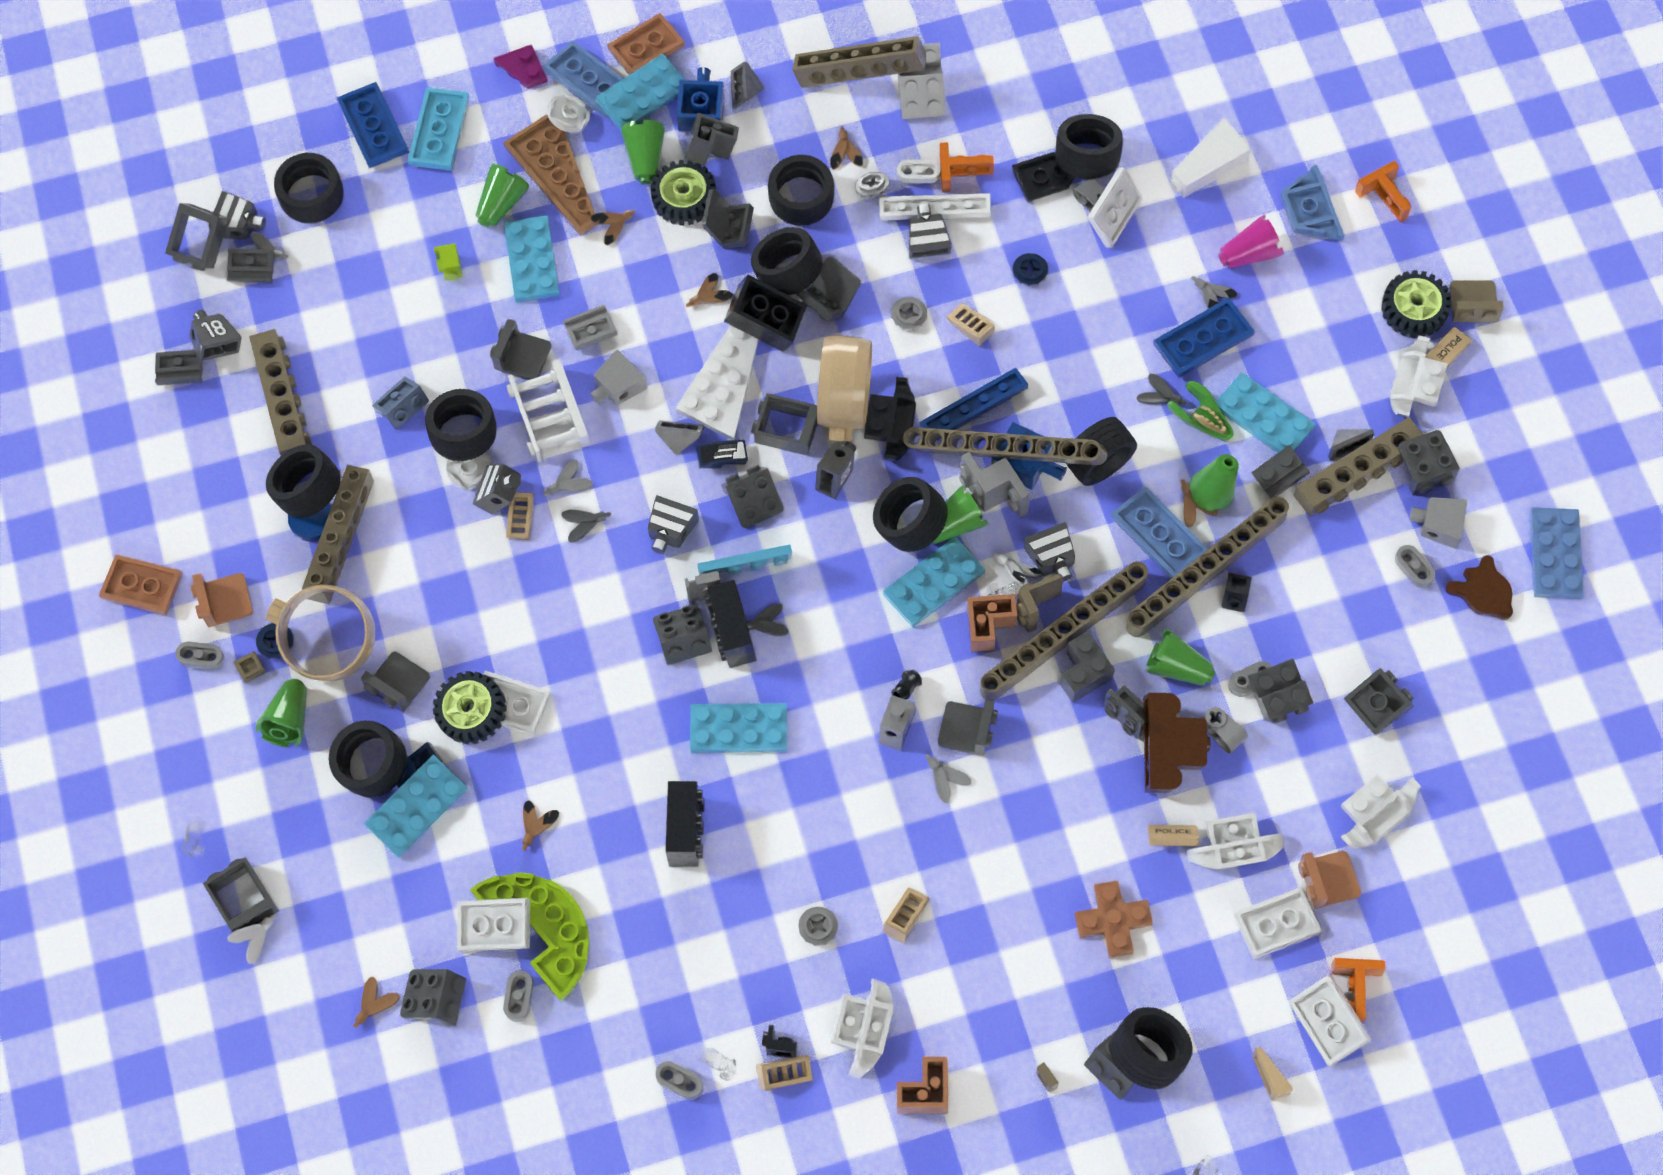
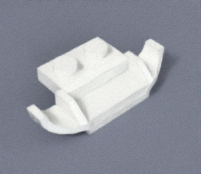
[1389,335,1447,418]
[1340,774,1421,848]
[1186,813,1285,870]
[830,979,894,1078]

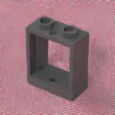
[165,202,229,271]
[751,393,818,456]
[202,857,279,932]

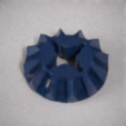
[1012,253,1048,287]
[256,623,294,659]

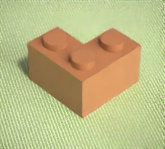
[967,594,1017,652]
[897,1056,948,1114]

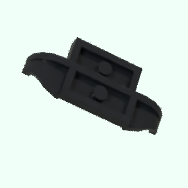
[864,377,916,461]

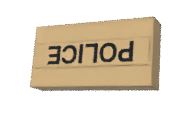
[1425,327,1472,369]
[1147,825,1199,846]

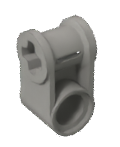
[1073,179,1105,212]
[1204,707,1248,754]

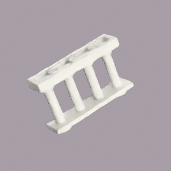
[506,358,590,463]

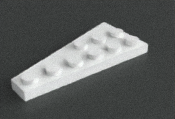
[675,325,759,440]

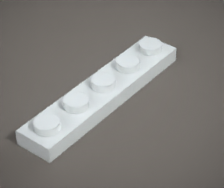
[879,193,991,220]

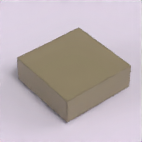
[233,651,266,684]
[1035,1062,1059,1093]

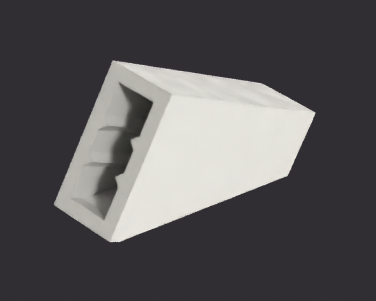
[1171,118,1251,198]

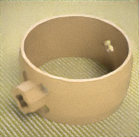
[817,335,872,442]
[265,585,376,681]

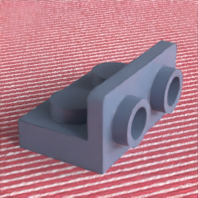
[372,376,429,430]

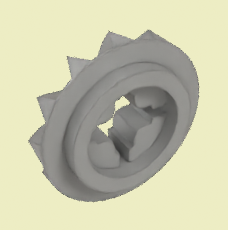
[855,172,890,199]
[891,297,927,331]
[798,906,838,946]

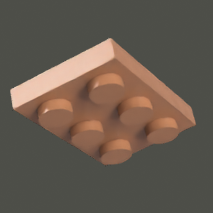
[607,13,685,75]
[98,554,183,616]

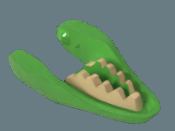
[1167,381,1234,441]

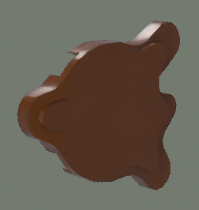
[1445,555,1513,620]

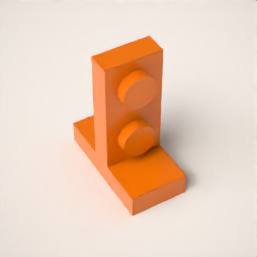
[939,142,994,192]
[1355,160,1411,223]
[1331,958,1386,1024]

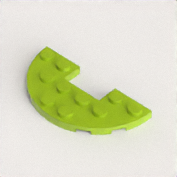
[469,872,590,1002]

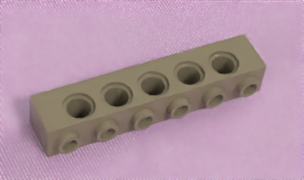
[792,36,927,88]
[249,329,312,456]
[1293,417,1423,517]
[302,464,374,605]

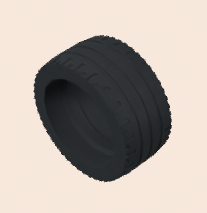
[1055,114,1123,179]
[274,152,344,224]
[768,154,834,226]
[751,227,823,296]
[425,388,497,461]
[1066,417,1138,486]
[265,444,341,518]
[873,477,948,552]
[328,720,407,797]
[1110,1007,1193,1089]

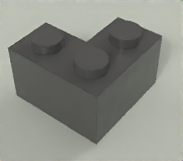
[684,113,739,166]
[1060,631,1115,703]

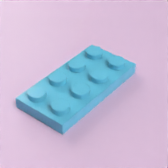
[595,53,685,131]
[408,87,470,171]
[504,215,560,303]
[1216,372,1316,453]
[883,537,985,628]
[697,544,792,575]
[690,703,787,753]
[363,754,468,858]

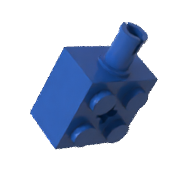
[676,67,725,132]
[991,422,1067,490]

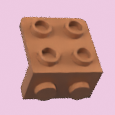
[190,573,253,628]
[1298,851,1361,909]

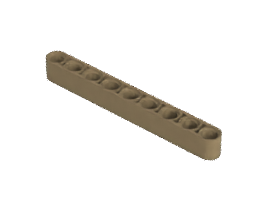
[903,427,1108,465]
[1126,497,1289,637]
[980,561,1148,701]

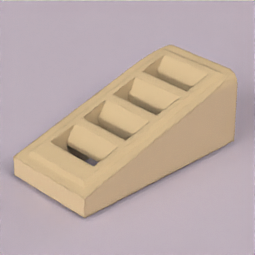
[946,303,995,347]
[506,492,535,540]
[883,887,930,943]
[1252,1047,1294,1101]
[756,1055,813,1091]

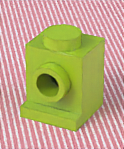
[434,243,463,281]

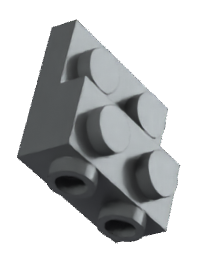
[1248,658,1314,723]
[1343,667,1414,736]

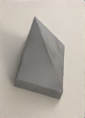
[730,61,765,109]
[655,420,704,455]
[1328,429,1374,460]

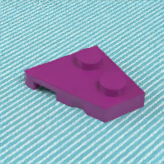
[493,44,548,89]

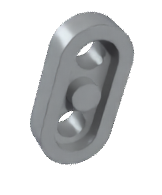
[1395,545,1435,588]
[175,641,224,670]
[1228,661,1272,697]
[503,970,533,1022]
[655,1061,703,1100]

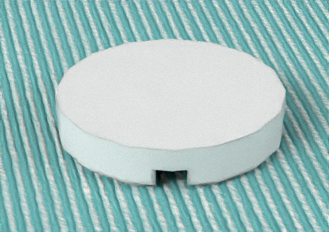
[547,94,590,133]
[446,453,492,490]

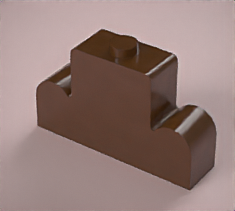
[1143,692,1211,793]

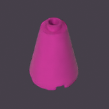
[1218,214,1284,269]

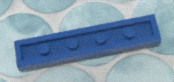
[919,367,1029,441]

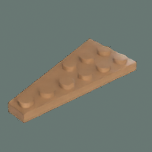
[503,114,598,236]

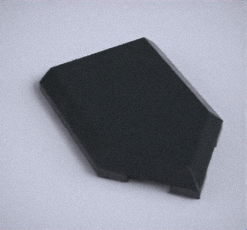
[1012,152,1075,202]

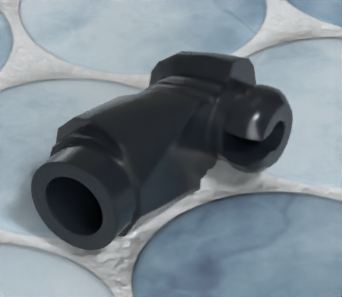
[891,669,922,700]

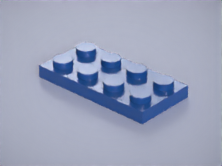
[336,81,410,169]
[1153,297,1255,378]

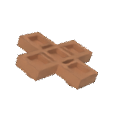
[1074,880,1153,958]

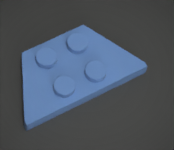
[1280,164,1345,241]

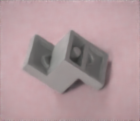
[898,42,945,119]
[959,452,1030,518]

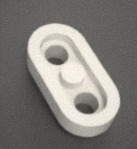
[897,159,941,183]

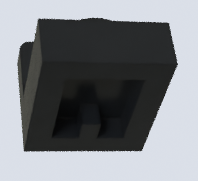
[1221,572,1252,612]
[762,1024,798,1058]

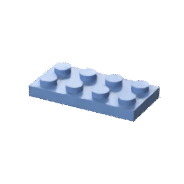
[543,41,623,118]
[1110,486,1208,579]
[1530,507,1584,599]

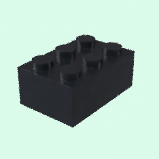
[723,274,807,352]
[705,580,757,668]
[665,781,705,867]

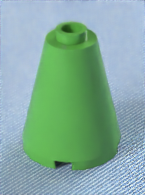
[621,120,665,184]
[475,164,530,228]
[1189,454,1239,511]
[933,485,988,544]
[1145,629,1215,686]
[255,679,307,747]

